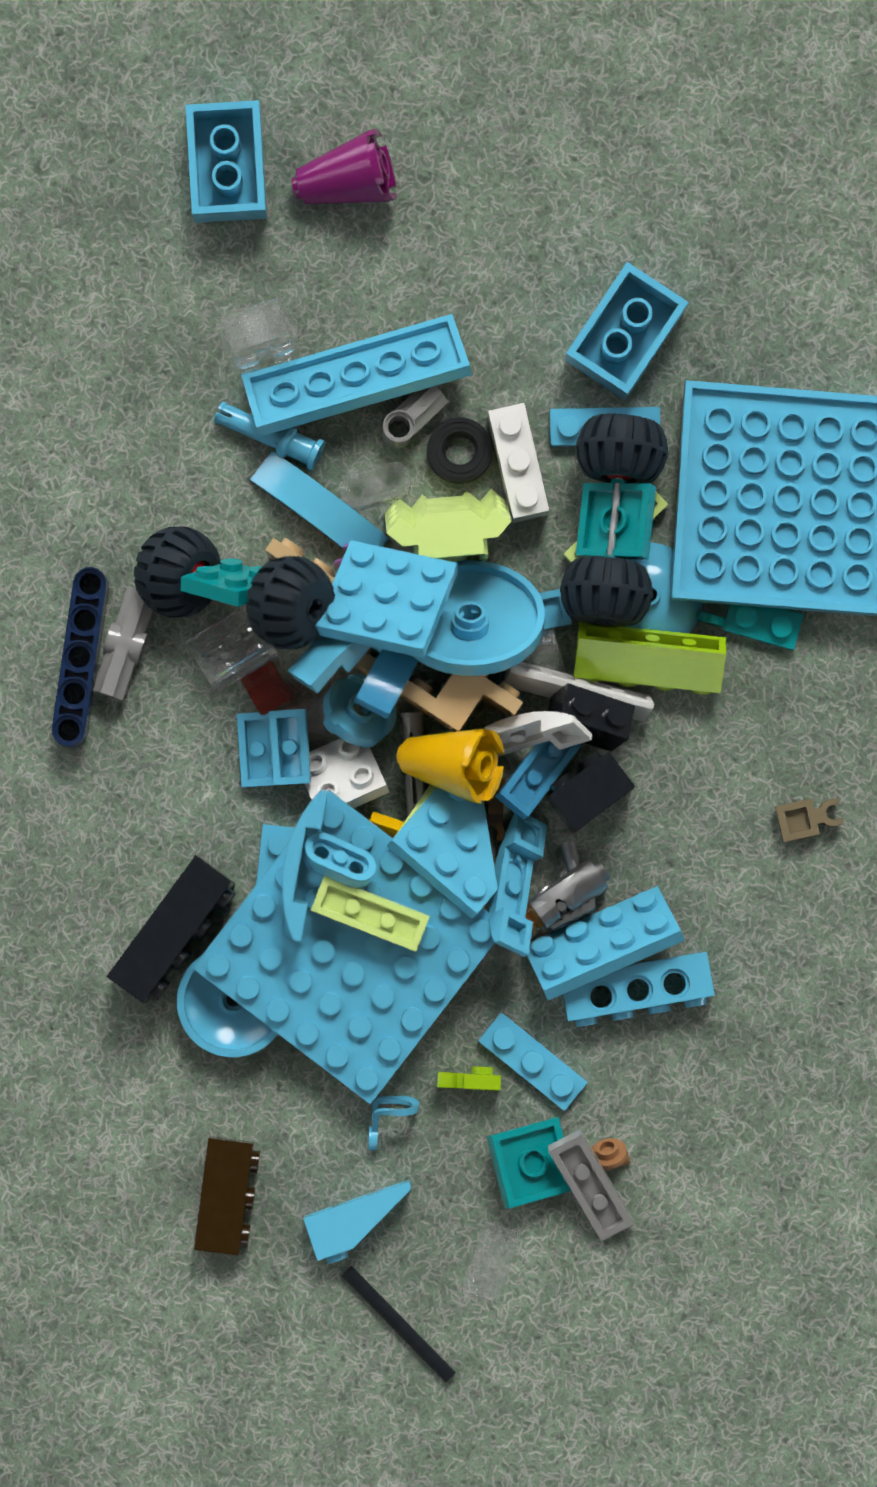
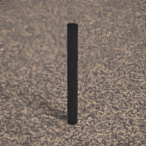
[341,1265,456,1383]

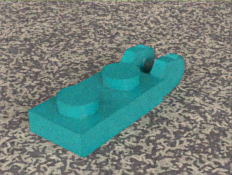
[695,603,803,651]

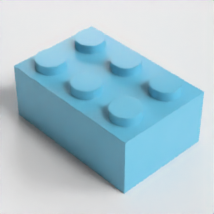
[185,100,268,223]
[564,262,689,400]

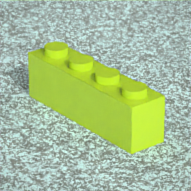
[574,622,727,695]

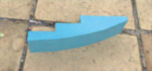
[288,636,382,693]

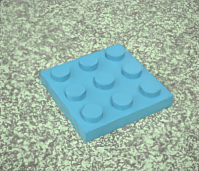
[315,540,458,658]

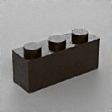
[194,1136,260,1255]

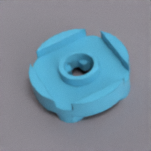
[323,674,396,748]

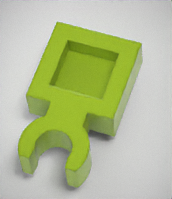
[437,1066,501,1090]

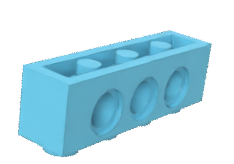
[562,952,715,1027]

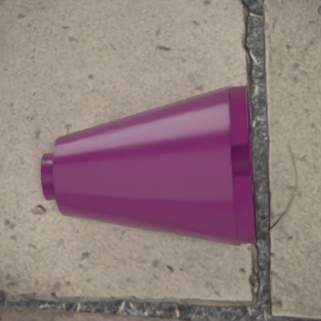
[291,128,397,204]

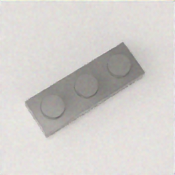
[548,1129,634,1241]

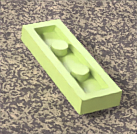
[310,876,430,952]

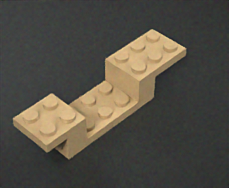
[265,538,523,732]

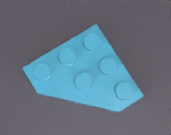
[387,787,498,919]

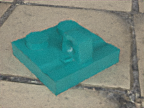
[486,1117,571,1209]

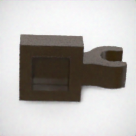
[484,778,506,842]

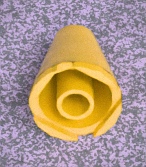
[397,729,504,803]

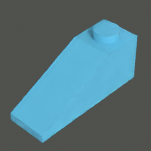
[303,1180,412,1264]

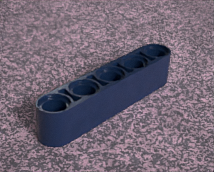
[52,567,109,748]

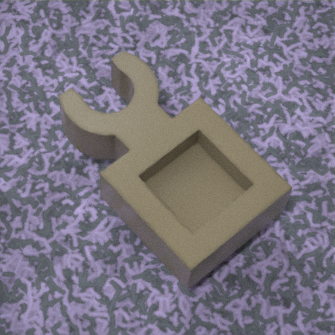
[774,798,844,843]

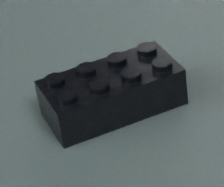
[106,855,236,1003]

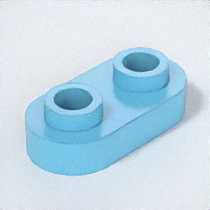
[302,833,376,888]

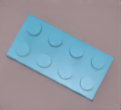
[527,886,685,1001]

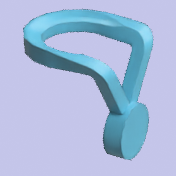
[368,1096,420,1151]

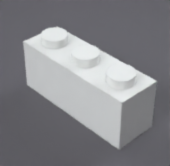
[487,403,549,523]

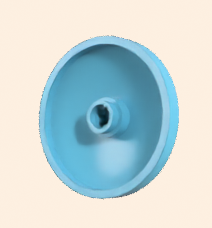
[413,560,545,676]

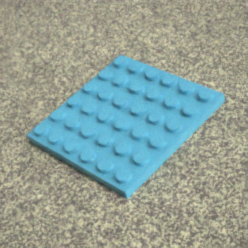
[670,380,877,616]
[193,790,494,1104]

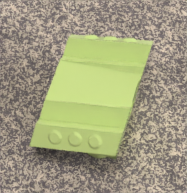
[385,489,511,562]

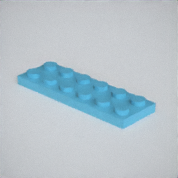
[241,314,472,437]

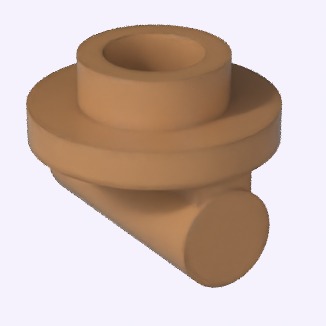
[592,1138,631,1171]

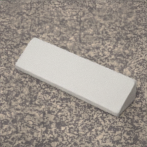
[503,662,654,721]

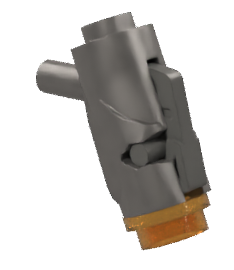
[525,841,611,936]

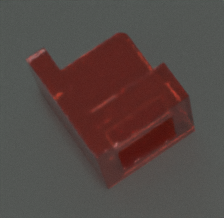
[240,660,295,716]

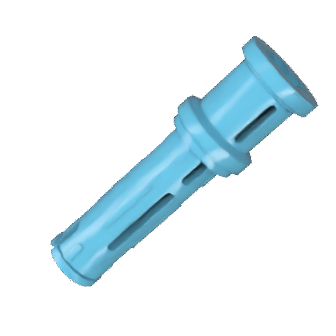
[214,401,325,471]

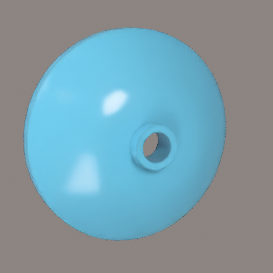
[625,543,703,633]
[177,955,278,1057]

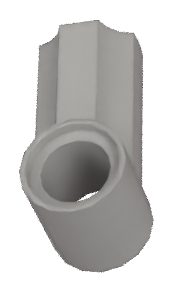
[381,386,449,449]

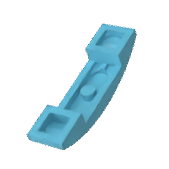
[250,451,389,552]
[282,790,328,942]
[489,813,548,957]

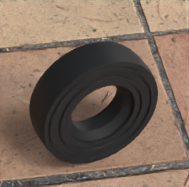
[427,417,493,484]

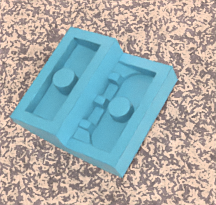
[237,709,311,787]

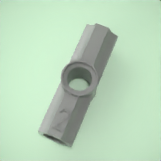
[93,586,153,701]

